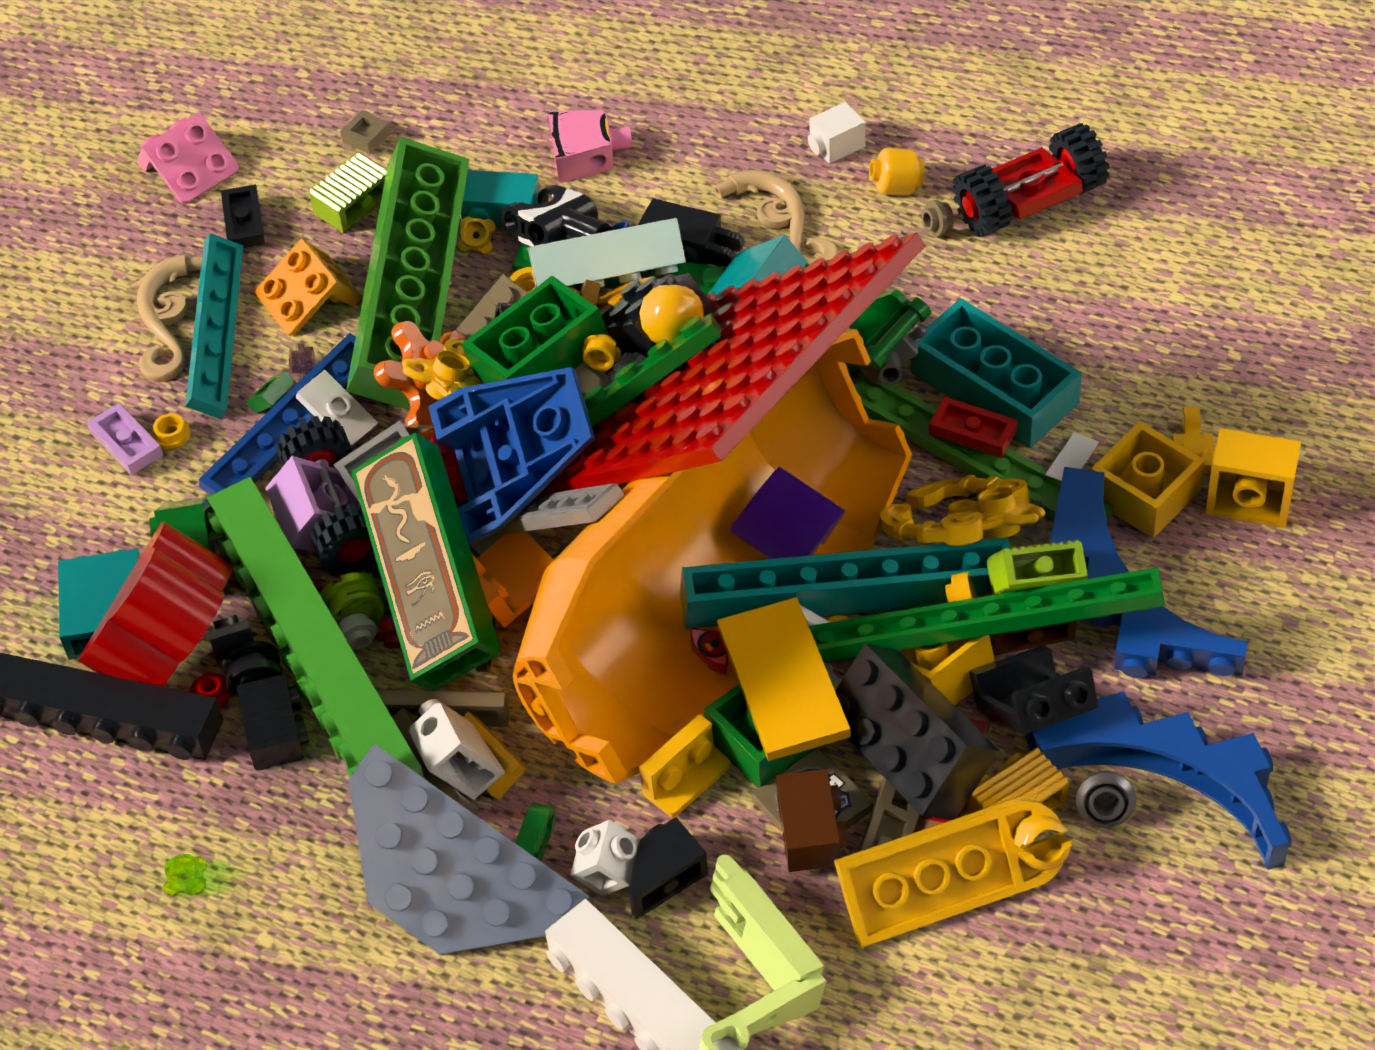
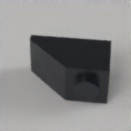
[628,817,708,920]

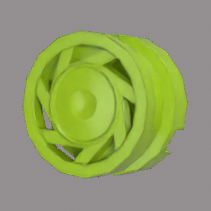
[321,572,385,625]

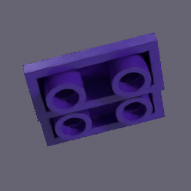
[729,466,846,559]

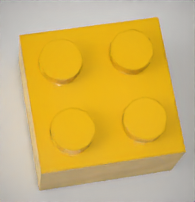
[1091,421,1205,539]
[1205,428,1301,528]

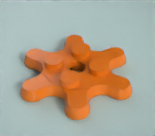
[374,321,467,427]

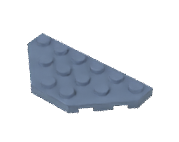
[348,743,590,955]

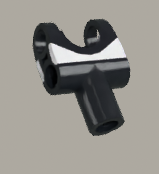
[501,185,613,246]

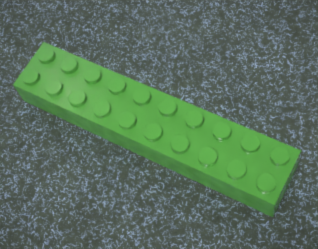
[206,477,425,779]

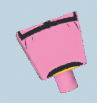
[548,110,633,183]

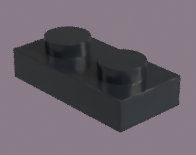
[221,184,265,248]

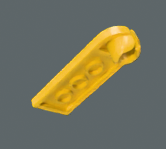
[834,798,1072,948]

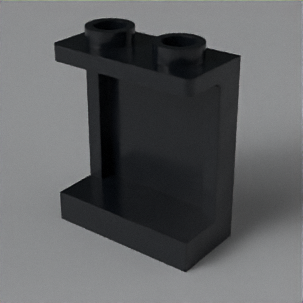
[969,645,1099,735]

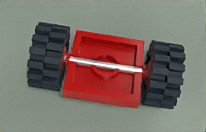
[952,123,1110,237]

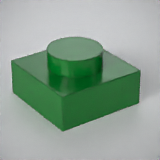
[246,371,296,413]

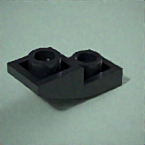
[207,615,254,665]

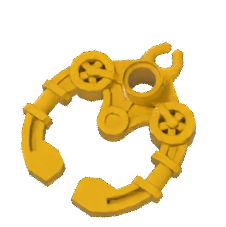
[402,339,484,400]
[880,475,1046,546]

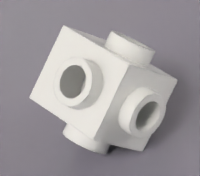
[570,820,640,896]

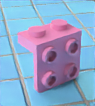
[137,112,239,204]

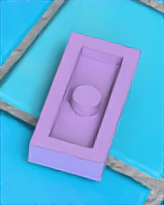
[87,403,164,476]

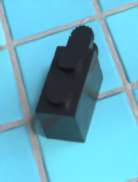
[638,198,745,267]

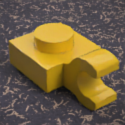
[1172,406,1215,473]

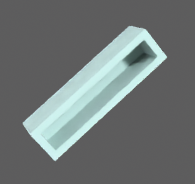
[528,218,686,287]

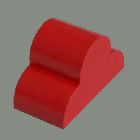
[77,521,233,687]

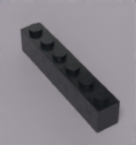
[0,653,224,761]

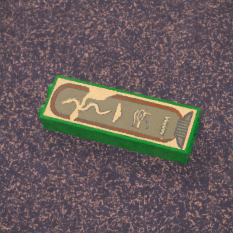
[351,432,502,691]

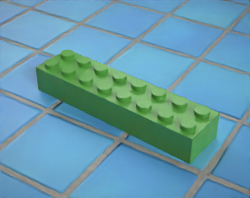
[346,137,470,410]

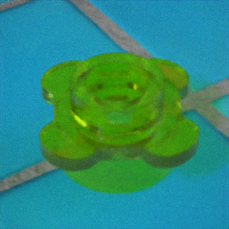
[163,854,207,897]

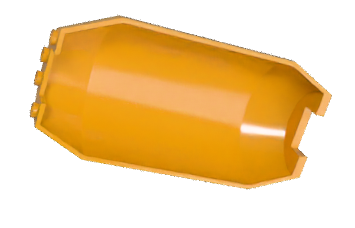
[513,328,912,784]

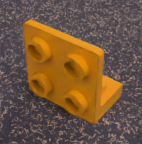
[255,238,363,336]
[471,531,554,628]

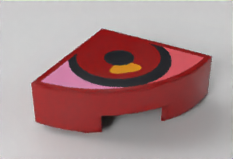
[690,628,729,675]

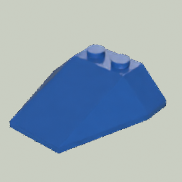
[428,367,595,547]

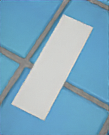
[1045,432,1099,481]

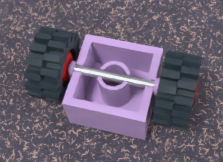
[266,416,377,576]

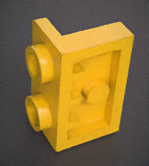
[639,714,731,818]

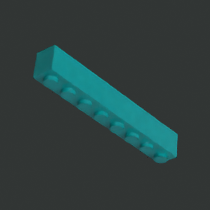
[680,538,1010,629]

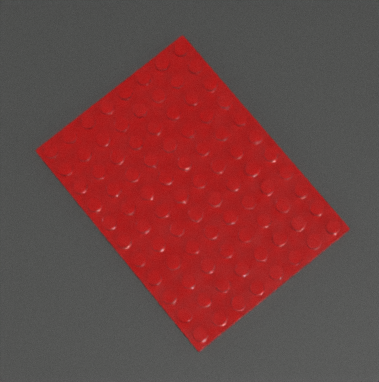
[537,232,926,496]

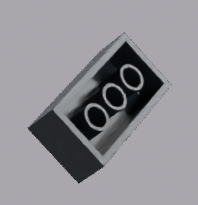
[835,643,1000,820]

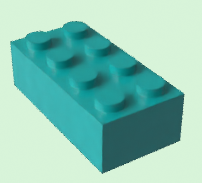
[911,298,1082,448]

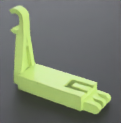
[699,855,827,1050]

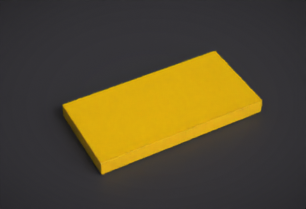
[717,597,851,761]

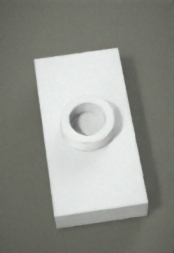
[295,370,378,448]

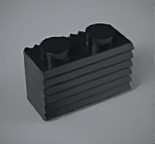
[236,673,309,771]

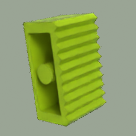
[309,153,387,233]
[987,539,1088,595]

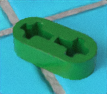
[515,803,556,861]

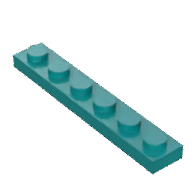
[185,233,243,419]

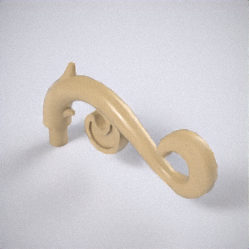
[714,170,839,265]
[131,254,202,382]

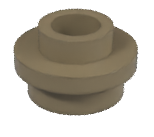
[921,200,954,237]

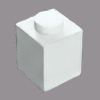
[808,102,866,164]

